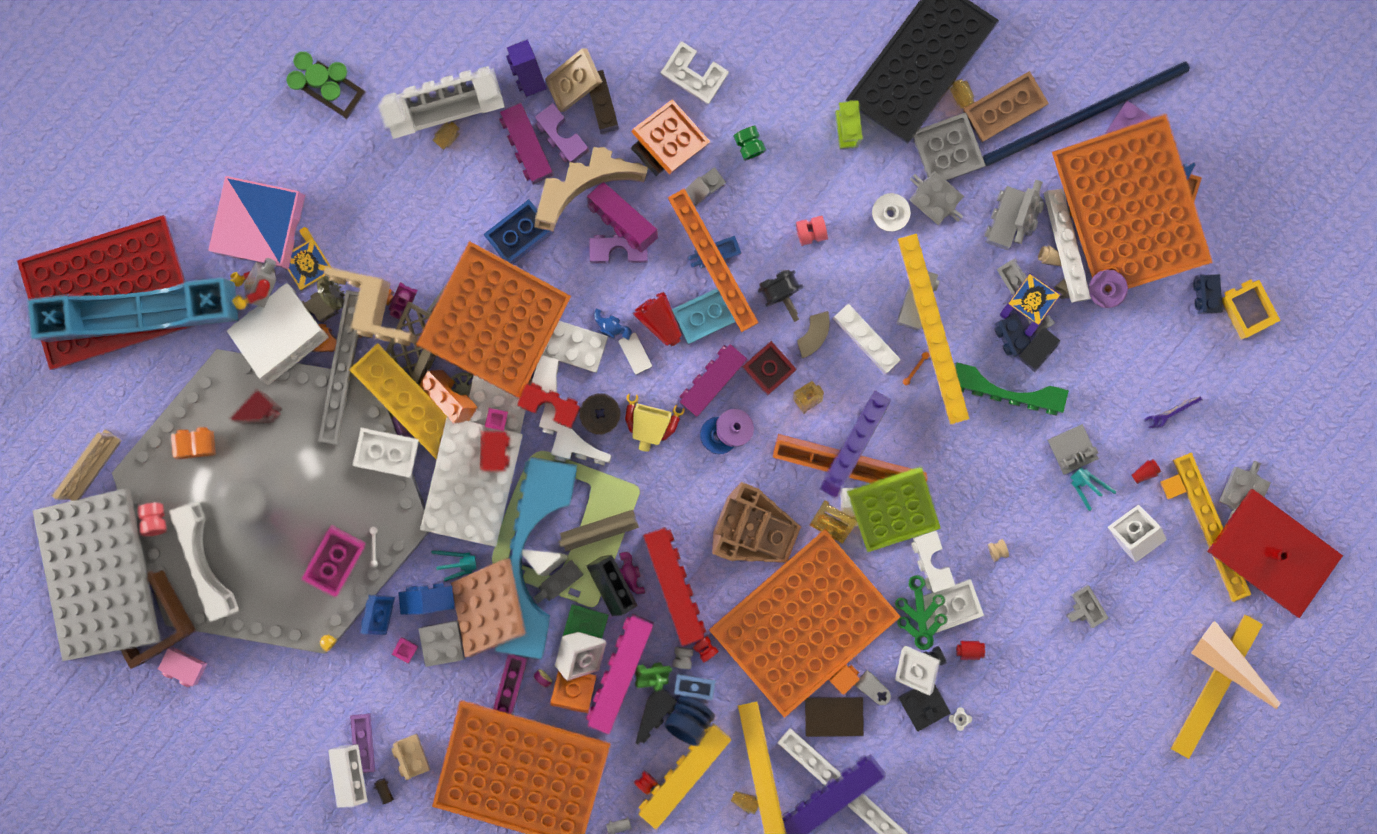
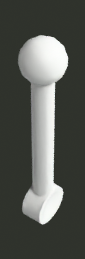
[370,527,378,568]

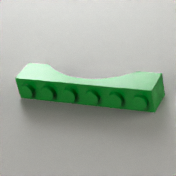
[954,362,1069,416]

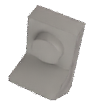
[685,167,726,206]

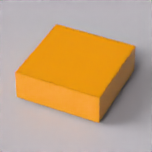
[1160,474,1187,499]

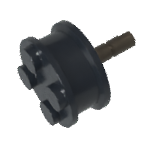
[757,270,803,322]

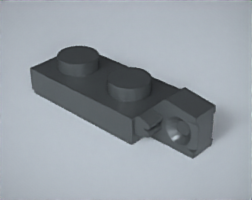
[533,560,584,603]

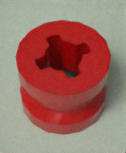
[634,770,658,795]

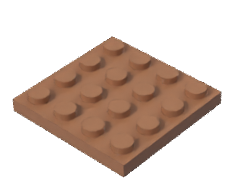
[451,559,526,657]

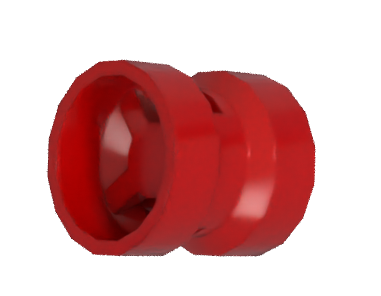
[692,636,719,663]

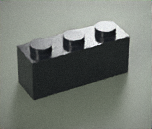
[586,555,638,616]

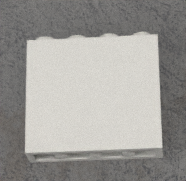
[227,283,329,386]

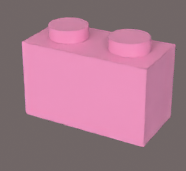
[158,647,207,687]

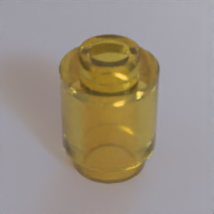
[950,79,975,109]
[432,121,460,150]

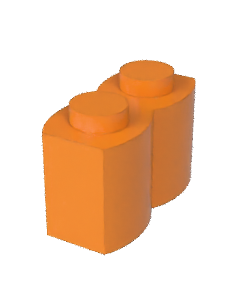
[171,427,216,460]

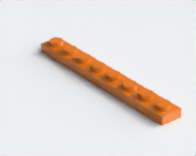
[668,188,758,333]

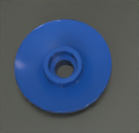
[700,417,735,455]

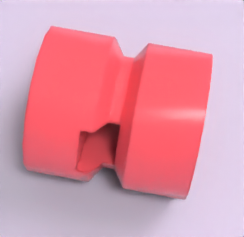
[796,215,828,246]
[137,503,167,536]

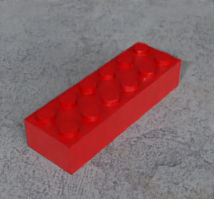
[643,527,706,646]

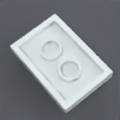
[542,321,608,373]
[353,428,419,478]
[923,579,984,633]

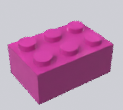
[301,525,366,597]

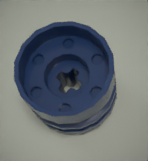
[664,696,715,746]

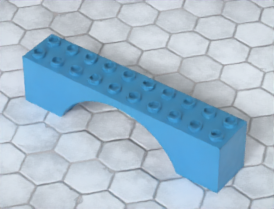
[28,278,239,342]
[495,457,578,659]

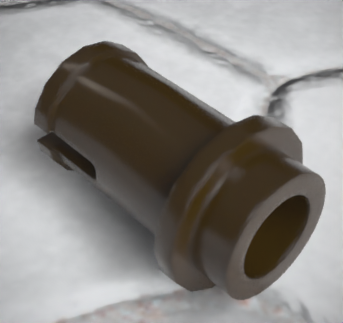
[374,778,394,805]

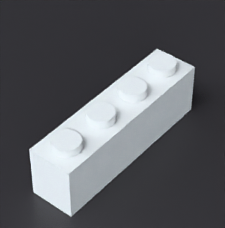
[833,303,901,374]

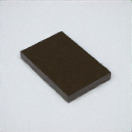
[805,697,864,737]

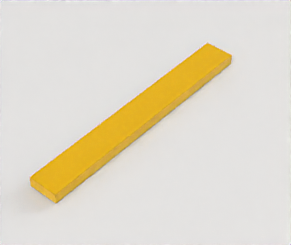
[1173,453,1252,602]
[1170,614,1263,759]
[738,701,786,834]

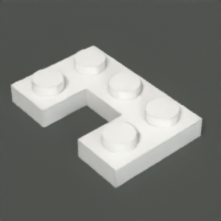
[660,41,729,105]

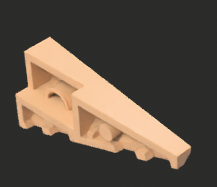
[1191,621,1280,709]

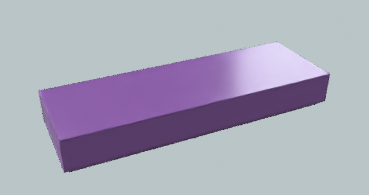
[350,713,375,773]

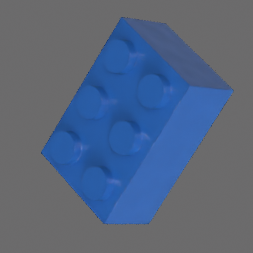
[483,199,554,264]

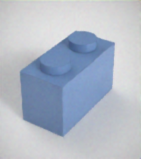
[674,674,716,700]

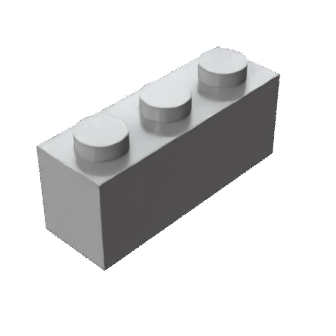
[984,186,1026,250]
[896,271,939,331]

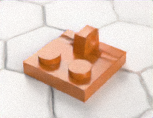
[550,670,596,714]

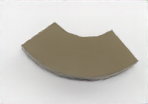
[797,311,830,359]

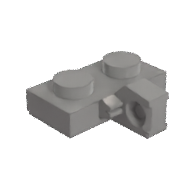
[1066,585,1108,628]

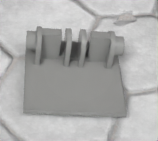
[1048,424,1098,475]

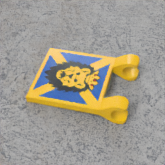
[287,227,332,290]

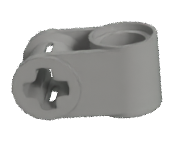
[855,670,891,705]

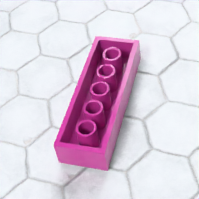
[586,614,654,734]

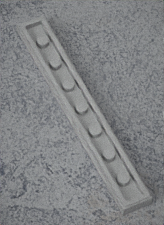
[318,290,359,445]

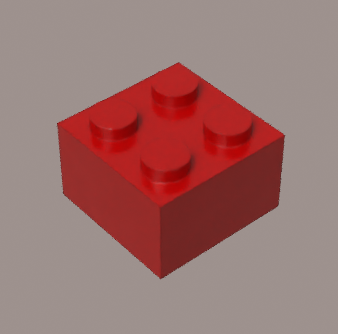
[480,431,510,472]

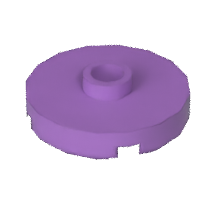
[1089,269,1128,308]
[716,409,754,447]

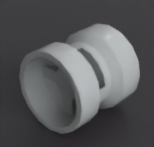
[672,647,694,669]

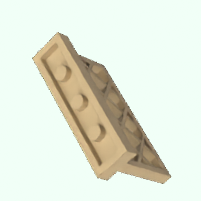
[52,429,122,501]

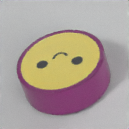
[534,669,553,687]

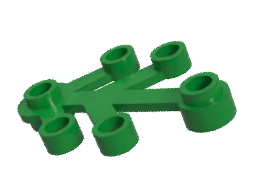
[895,575,948,650]

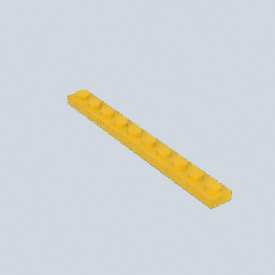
[897,233,970,424]

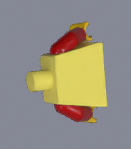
[625,393,685,452]

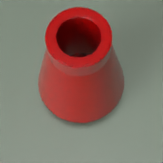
[1131,459,1162,484]

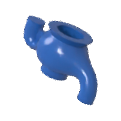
[594,308,632,340]

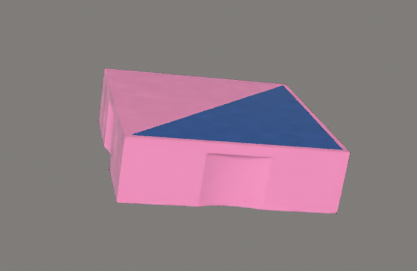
[208,176,305,269]

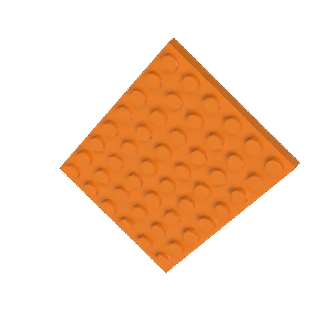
[1052,114,1213,292]
[709,529,901,718]
[432,700,611,834]

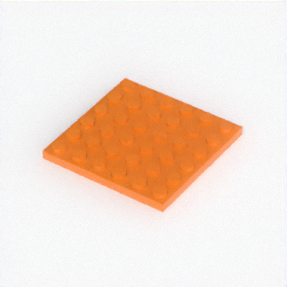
[416,241,571,399]

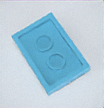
[672,288,735,344]

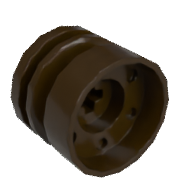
[580,393,620,434]

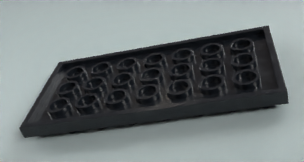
[846,0,999,144]

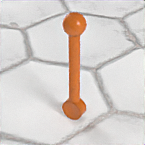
[903,352,930,386]

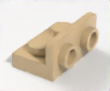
[392,733,430,780]

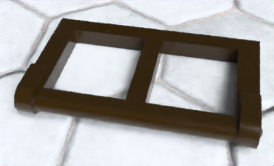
[300,60,366,119]

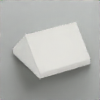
[522,550,568,576]

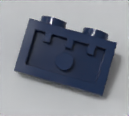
[1193,274,1223,314]
[994,313,1030,358]

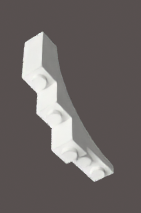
[532,355,612,466]

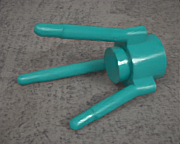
[1070,467,1116,511]
[431,550,477,581]

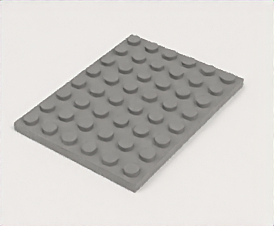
[33,488,160,661]

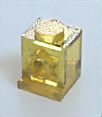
[793,381,824,414]

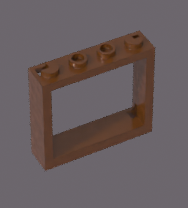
[120,570,196,669]

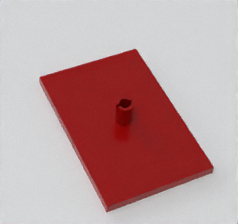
[1207,489,1343,618]

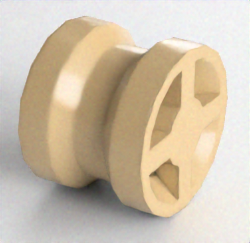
[988,539,1009,562]

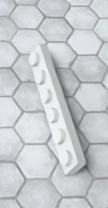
[1043,189,1091,303]

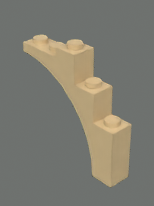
[535,147,648,231]

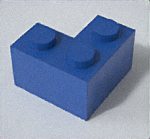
[398,583,455,615]

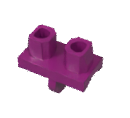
[388,282,418,319]

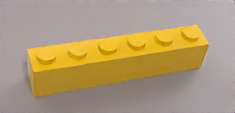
[638,723,731,830]

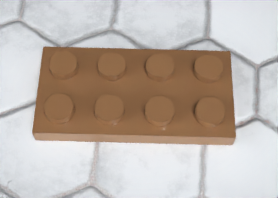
[963,71,1049,143]

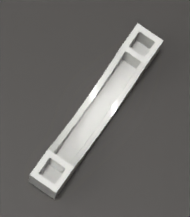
[170,501,239,621]

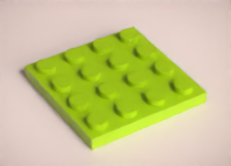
[847,467,941,552]

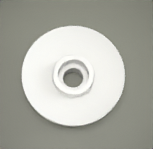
[872,193,910,232]

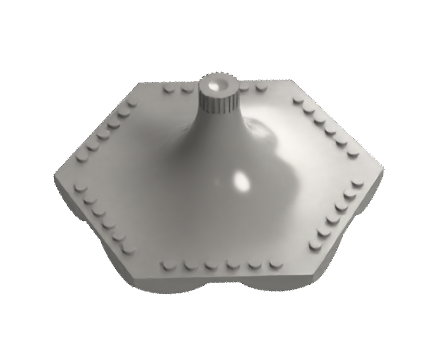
[112,349,429,654]

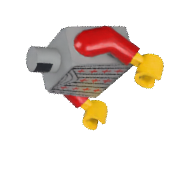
[230,258,276,310]

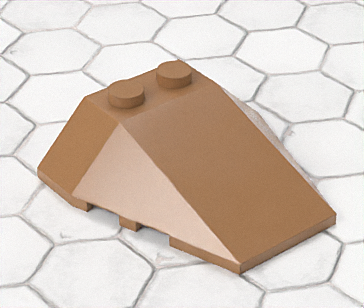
[712,482,801,562]

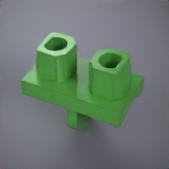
[635,662,672,691]

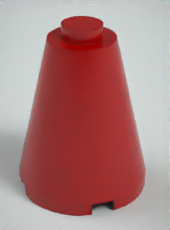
[633,291,682,347]

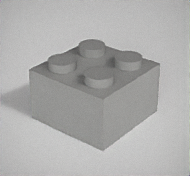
[419,620,466,667]

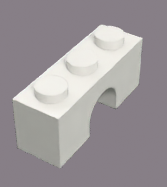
[911,530,955,593]

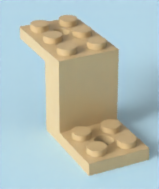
[324,267,418,346]

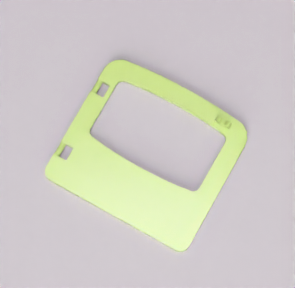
[492,451,640,607]

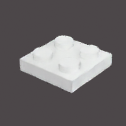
[895,646,940,695]

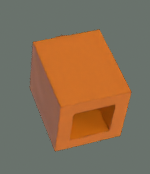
[829,665,860,695]

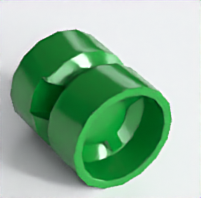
[733,125,766,161]

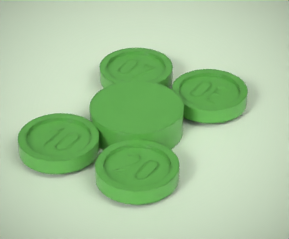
[286,51,347,101]

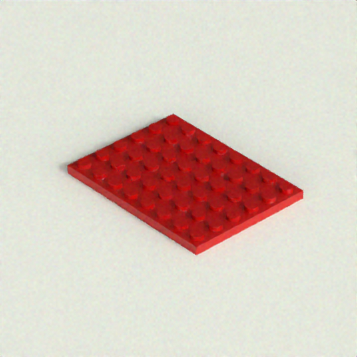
[17,215,193,370]

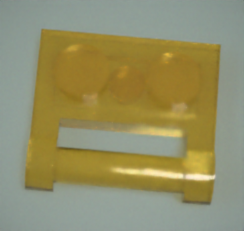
[810,500,857,544]

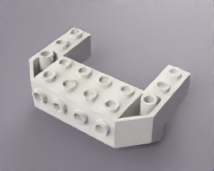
[378,66,504,139]

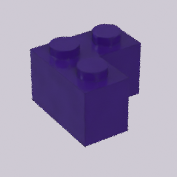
[506,39,547,97]

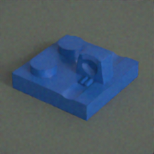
[360,595,395,635]

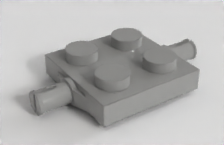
[909,171,964,225]
[1014,180,1044,244]
[1219,461,1271,521]

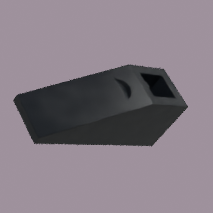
[636,687,677,745]

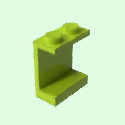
[835,100,863,149]

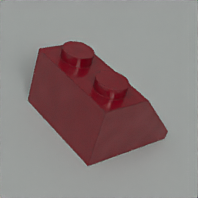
[230,390,282,424]

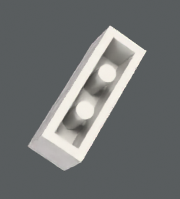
[328,744,367,807]

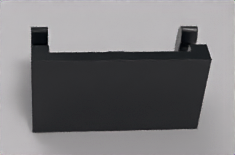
[1019,327,1060,372]

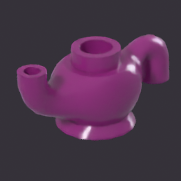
[619,552,645,594]

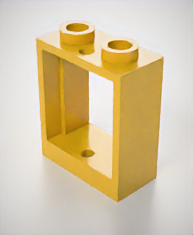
[1222,279,1281,339]

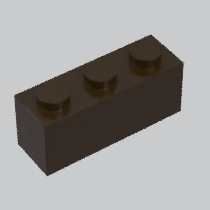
[590,70,619,134]

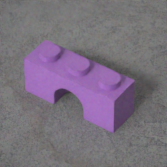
[535,103,589,163]
[589,235,648,263]

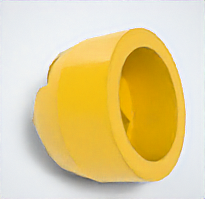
[320,635,337,652]

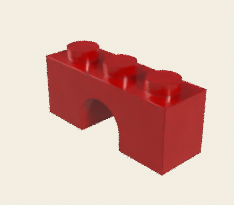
[517,383,580,429]

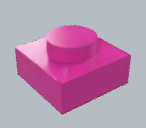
[485,408,508,431]
[392,637,419,664]

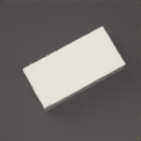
[618,332,653,375]

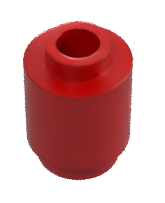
[956,641,985,660]

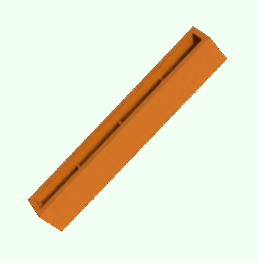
[772,434,928,483]

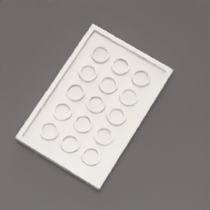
[420,416,523,547]

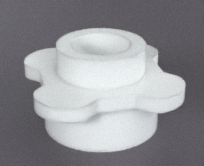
[949,707,972,731]

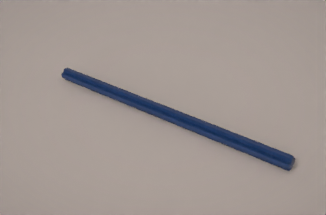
[982,61,1190,166]

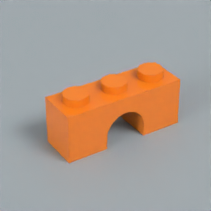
[419,370,478,423]

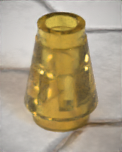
[731,791,759,815]

